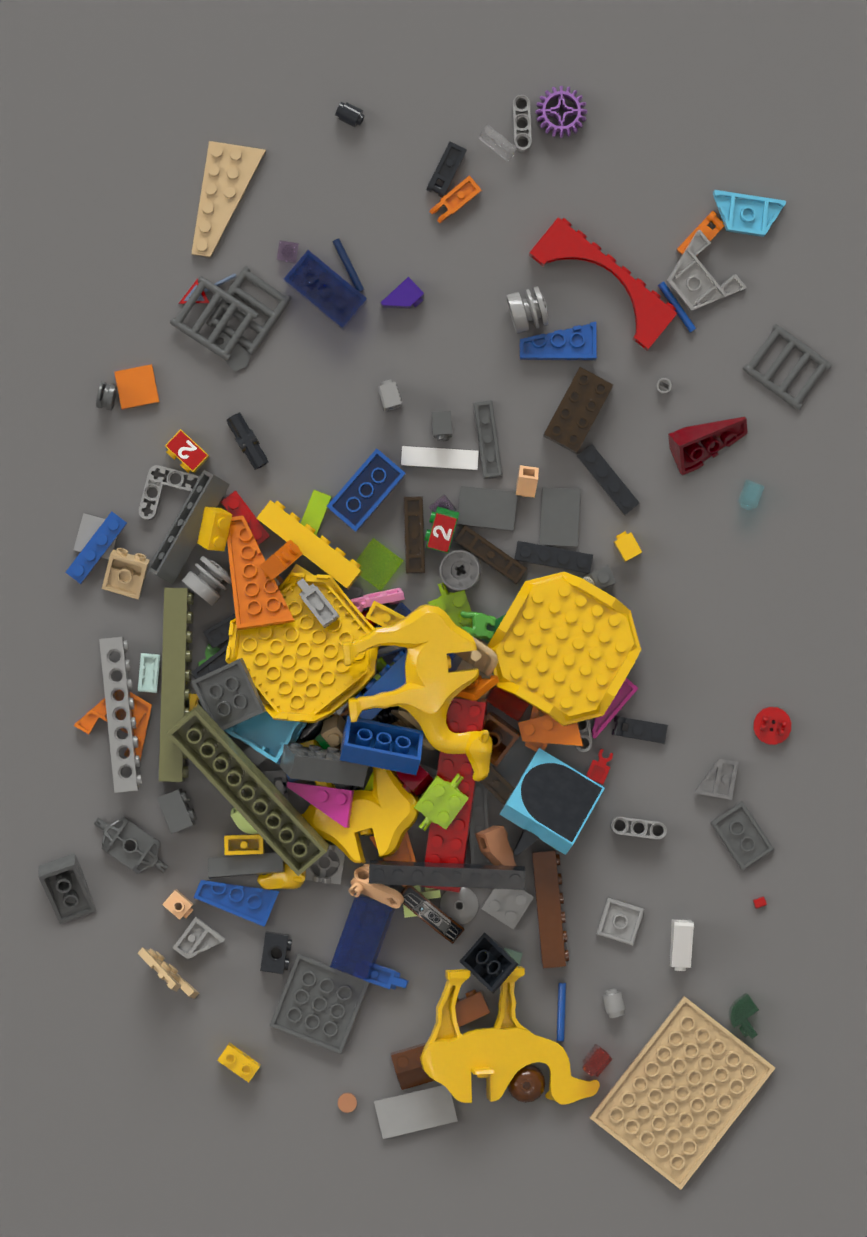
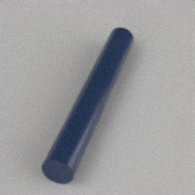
[332,238,365,293]

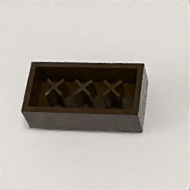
[543,367,613,454]

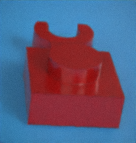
[586,749,613,785]

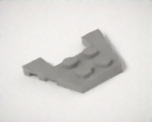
[667,230,747,310]

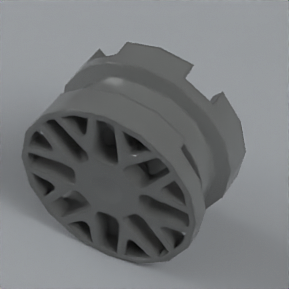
[96,381,117,411]

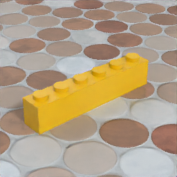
[257,500,363,590]

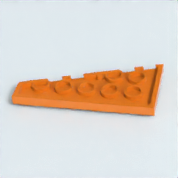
[227,516,295,630]

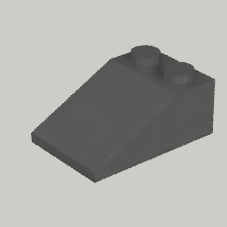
[38,853,96,924]

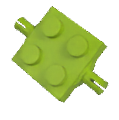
[427,583,472,628]
[414,773,468,831]

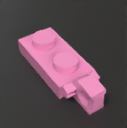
[350,588,405,612]

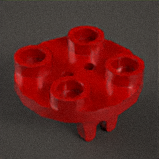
[753,707,792,745]

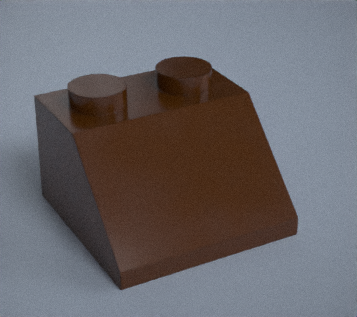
[484,711,521,767]
[391,1042,435,1090]

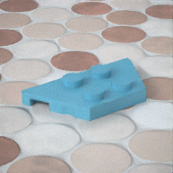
[713,190,786,237]

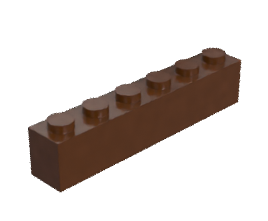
[532,850,569,968]

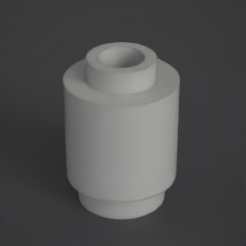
[602,988,625,1018]

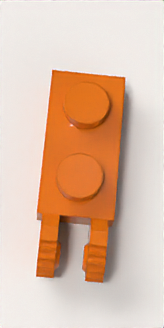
[430,175,482,223]

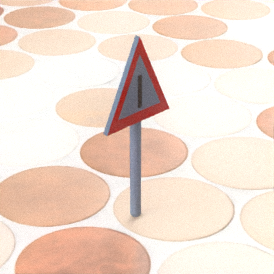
[178,274,237,304]

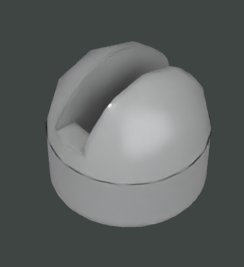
[656,377,672,393]

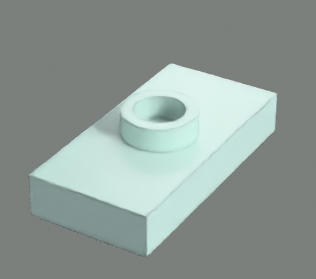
[138,653,161,693]

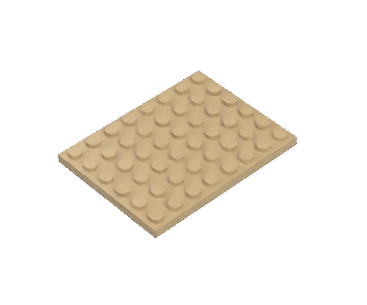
[589,996,775,1190]

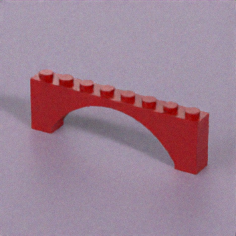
[529,217,677,351]

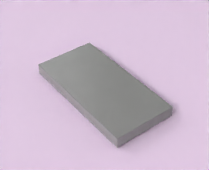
[374,1085,458,1139]

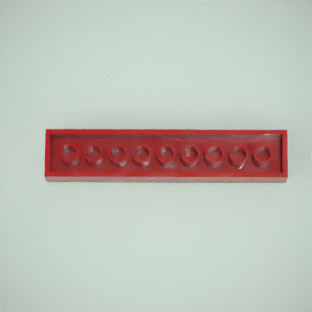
[421,697,488,892]

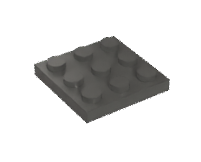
[191,658,266,731]

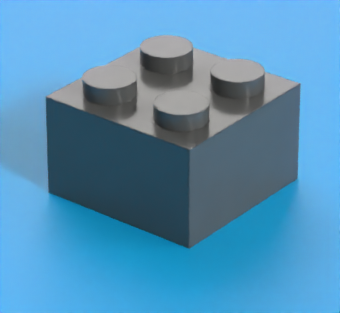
[157,788,197,834]

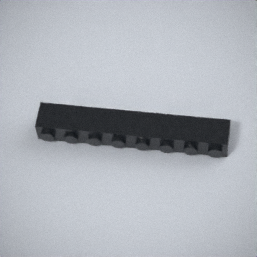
[369,860,525,890]

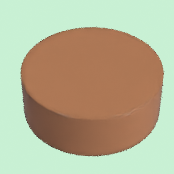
[338,1093,357,1113]

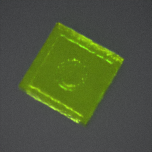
[356,538,404,591]

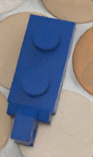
[354,958,409,990]

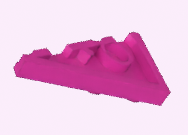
[591,678,638,739]
[287,782,354,828]

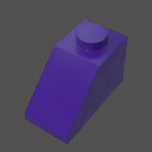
[380,277,424,309]

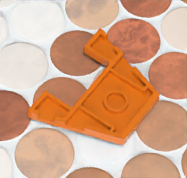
[74,690,152,761]

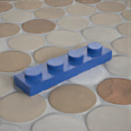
[65,511,127,584]

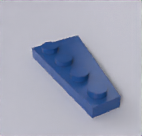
[520,322,597,360]
[193,880,279,927]

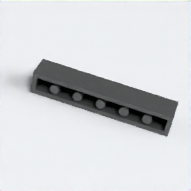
[147,470,230,584]

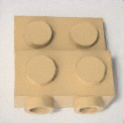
[102,548,150,599]

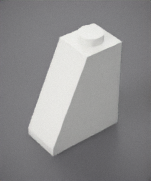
[670,919,694,971]

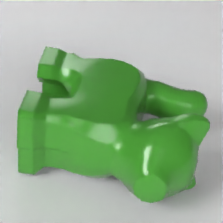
[460,611,496,641]

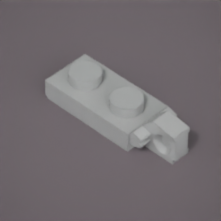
[297,578,340,629]

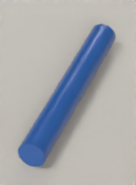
[658,281,696,333]
[557,983,566,1041]

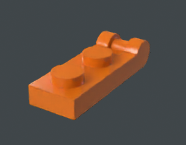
[676,211,724,256]

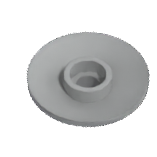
[440,887,478,924]

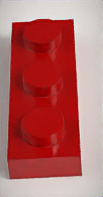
[221,490,270,546]

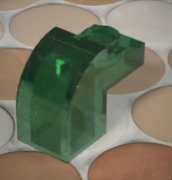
[729,993,759,1039]

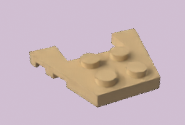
[138,947,199,999]

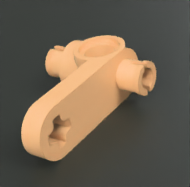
[348,863,404,909]

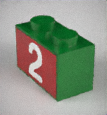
[424,507,460,553]

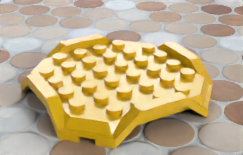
[225,572,379,723]
[487,572,641,726]

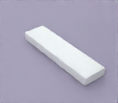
[401,446,479,470]

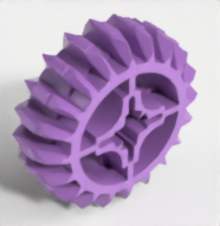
[535,86,587,138]

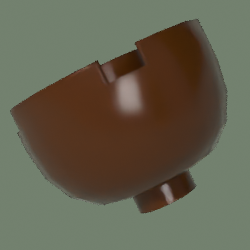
[508,1064,545,1103]

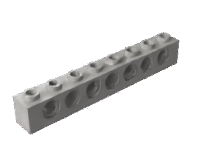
[99,637,142,793]

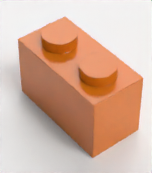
[260,539,303,580]

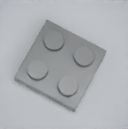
[481,889,534,930]

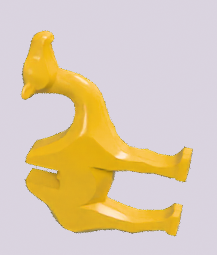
[342,604,493,782]
[257,740,419,889]
[420,966,600,1105]

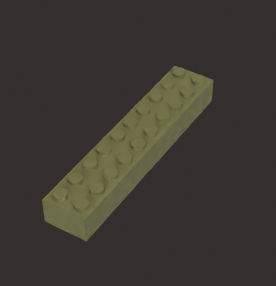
[159,588,194,782]
[167,704,329,876]

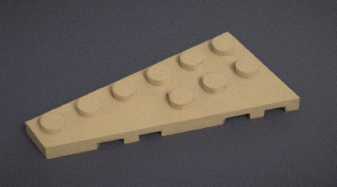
[191,141,266,258]

